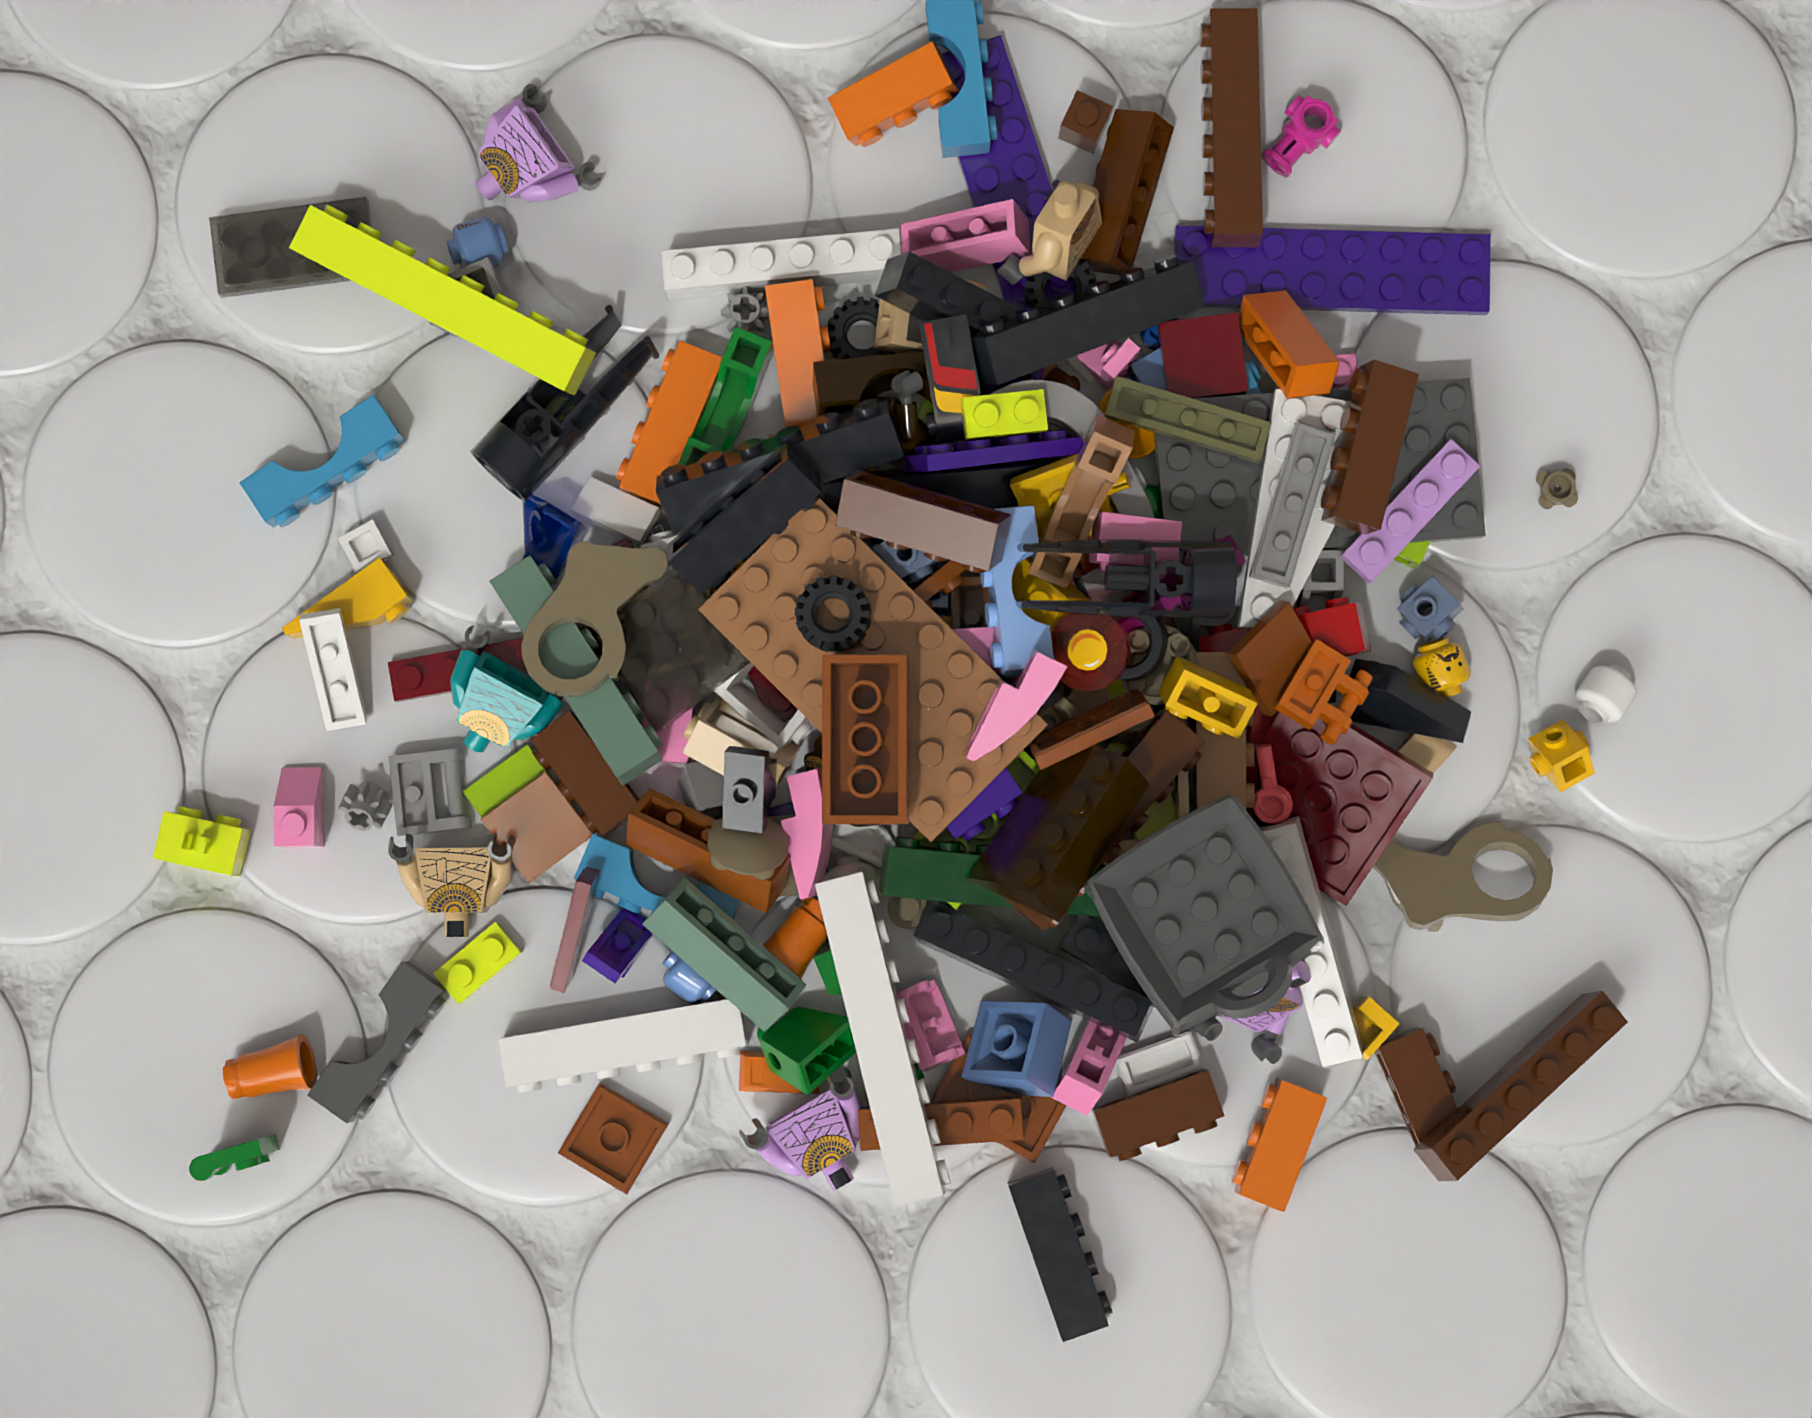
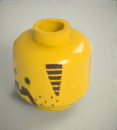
[1412,637,1471,697]

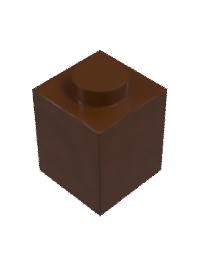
[1058,90,1113,154]

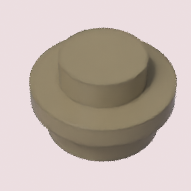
[888,897,927,929]

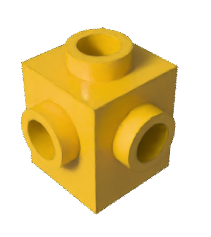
[1528,719,1595,793]

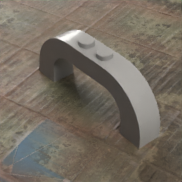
[989,380,1154,616]

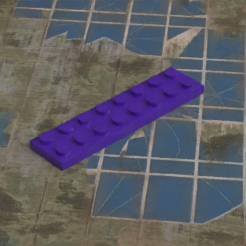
[942,35,1076,309]
[1174,225,1491,315]

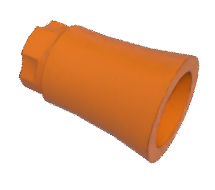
[762,897,828,980]
[222,1034,317,1099]

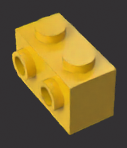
[1158,656,1258,739]

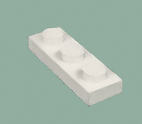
[299,608,367,731]

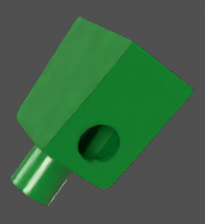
[757,1007,856,1095]

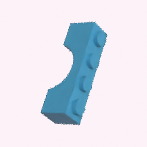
[925,0,997,158]
[239,395,406,528]
[574,834,741,920]

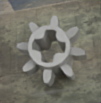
[721,286,769,333]
[338,781,393,831]

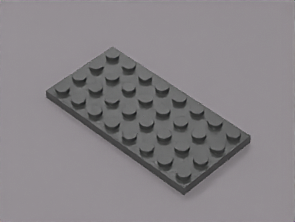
[1153,378,1486,562]

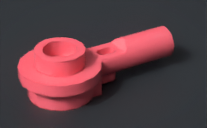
[1253,744,1293,824]

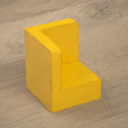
[1353,996,1400,1060]

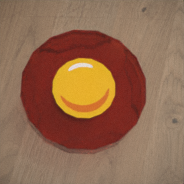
[1051,613,1131,691]

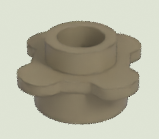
[1536,468,1578,509]

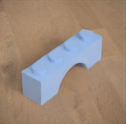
[980,505,1054,679]

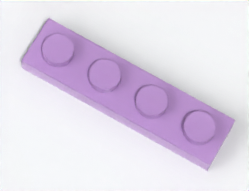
[1339,439,1480,584]

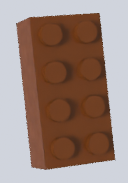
[822,655,909,825]

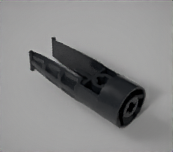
[470,305,660,502]
[1016,539,1237,618]

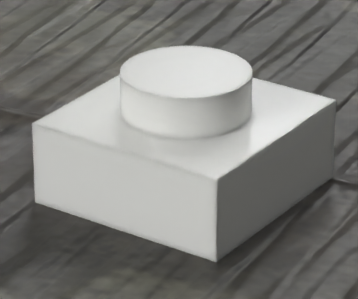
[338,520,394,573]

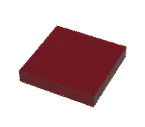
[1157,312,1249,399]

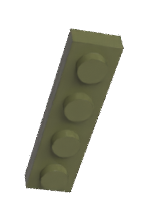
[1104,376,1272,463]

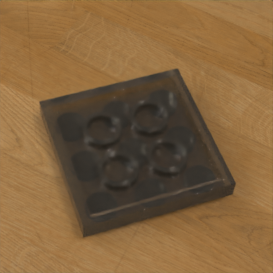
[591,568,750,732]

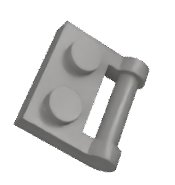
[388,748,471,836]

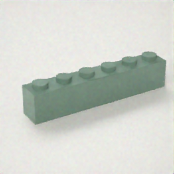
[489,555,663,786]

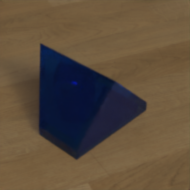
[522,495,588,580]

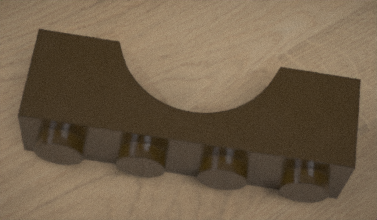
[813,350,981,417]

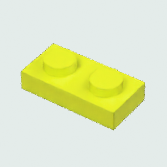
[961,389,1048,440]
[433,922,523,1004]

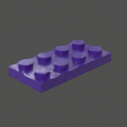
[902,430,1082,472]

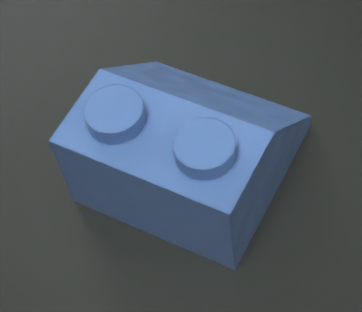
[961,1001,1072,1097]

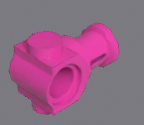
[1261,95,1342,178]

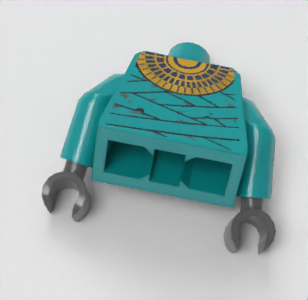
[450,625,564,752]

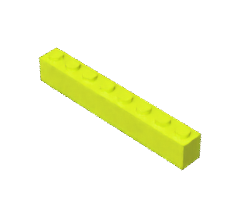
[289,205,596,396]

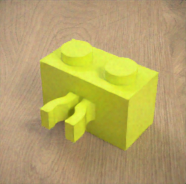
[153,806,251,877]

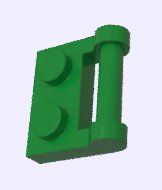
[189,1134,280,1181]

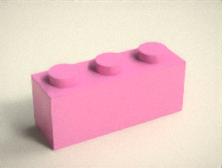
[900,199,1031,272]

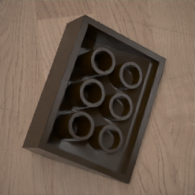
[967,746,1150,922]

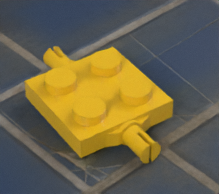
[1010,453,1131,540]

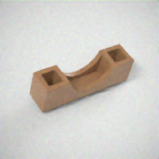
[1028,415,1135,589]

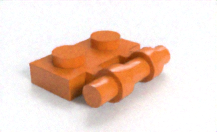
[1274,639,1373,745]

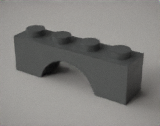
[307,961,447,1123]

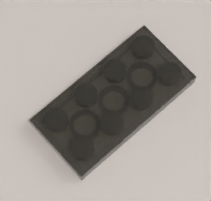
[209,197,372,298]

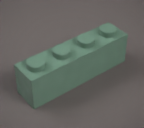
[642,877,807,1032]

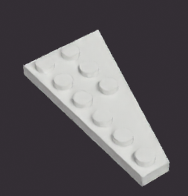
[1237,389,1351,630]

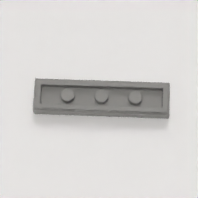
[1249,421,1336,589]

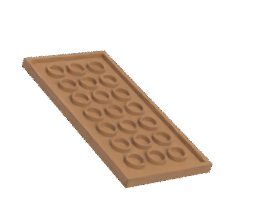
[698,498,1048,842]

